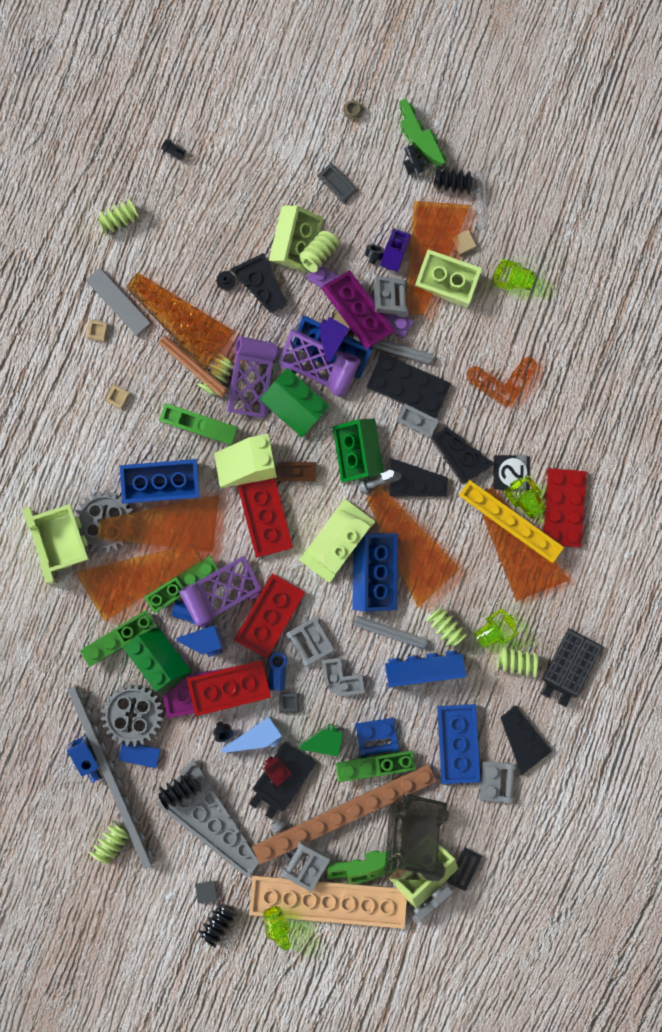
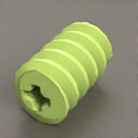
[98,198,140,235]
[300,231,340,273]
[197,353,234,396]
[426,605,468,647]
[497,647,539,678]
[89,820,130,864]

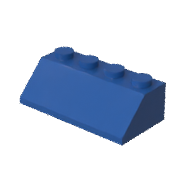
[119,459,200,504]
[352,533,398,612]
[176,625,226,657]
[384,650,466,687]

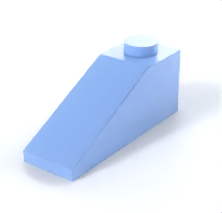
[221,716,282,753]

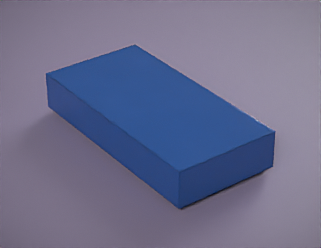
[118,741,161,768]

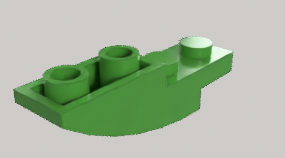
[399,98,447,169]
[159,403,238,445]
[144,556,219,613]
[79,610,156,668]
[335,750,416,782]
[327,849,404,885]

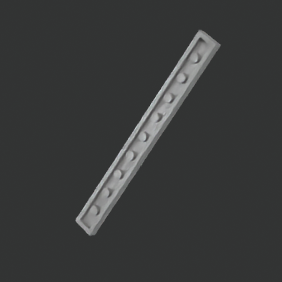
[67,686,154,869]

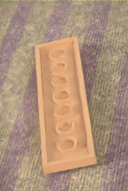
[249,875,407,929]

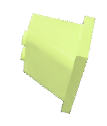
[299,499,375,583]
[22,504,89,585]

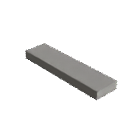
[86,268,151,336]

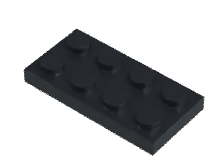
[366,353,451,419]

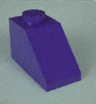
[380,228,411,272]
[318,317,349,363]

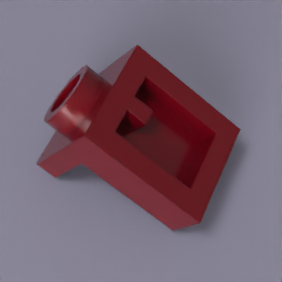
[262,756,292,787]

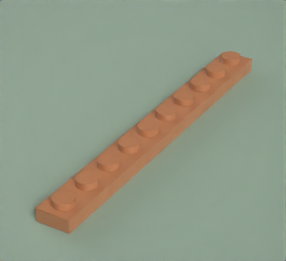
[252,763,437,865]

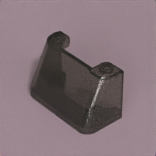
[385,793,449,881]

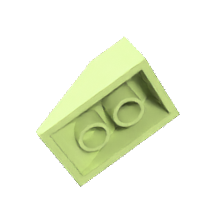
[415,249,482,308]
[214,434,277,489]

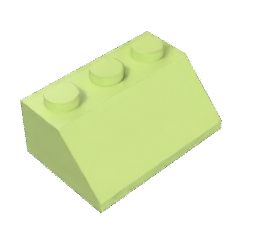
[269,205,324,273]
[386,834,458,909]

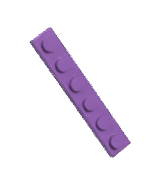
[307,266,414,338]

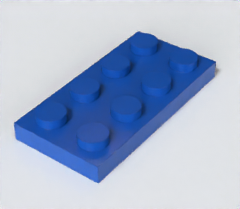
[437,704,480,784]

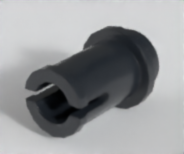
[161,139,186,161]

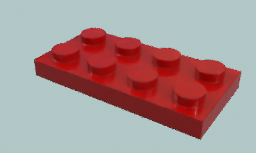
[543,468,587,548]
[237,478,293,558]
[234,573,306,659]
[187,660,271,717]

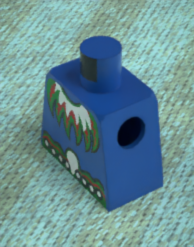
[67,735,102,783]

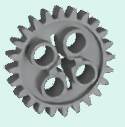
[75,491,136,553]
[100,684,164,747]

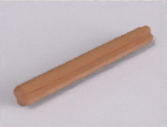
[159,336,228,397]

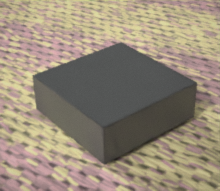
[279,693,299,713]
[195,880,217,904]

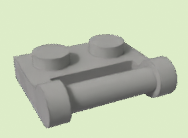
[374,276,409,318]
[285,617,334,667]
[479,761,517,803]
[281,840,331,892]

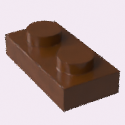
[277,462,316,482]

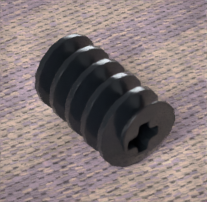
[433,165,474,195]
[158,771,202,810]
[198,903,239,948]

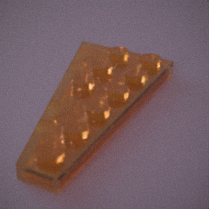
[406,201,471,316]
[127,272,234,372]
[366,486,460,608]
[481,487,570,601]
[97,495,219,552]
[75,544,202,621]

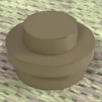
[343,100,362,120]

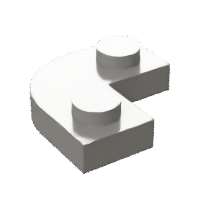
[321,658,365,696]
[412,887,453,924]

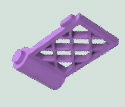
[278,329,360,397]
[227,336,279,418]
[179,556,262,628]

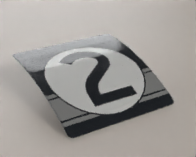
[493,455,530,490]

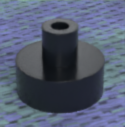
[365,244,384,264]
[216,271,236,291]
[213,722,233,742]

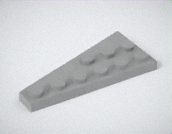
[157,758,259,878]

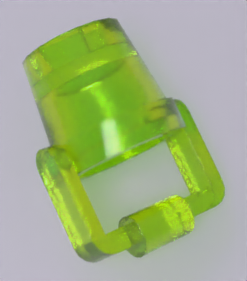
[493,259,536,291]
[505,476,546,519]
[474,609,518,649]
[263,906,291,951]

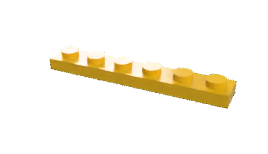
[458,480,564,563]

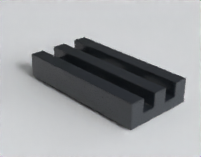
[448,847,482,891]

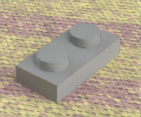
[396,404,439,438]

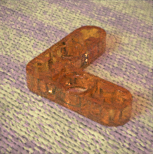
[466,357,537,406]

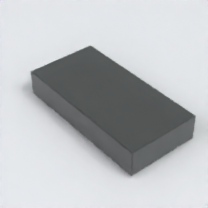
[317,163,357,203]

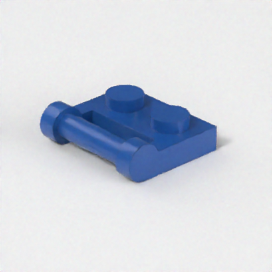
[356,717,399,758]

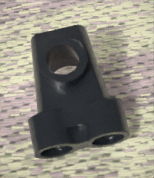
[403,144,425,175]

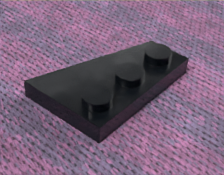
[230,253,288,313]
[430,427,495,485]
[390,458,448,497]
[500,705,552,775]

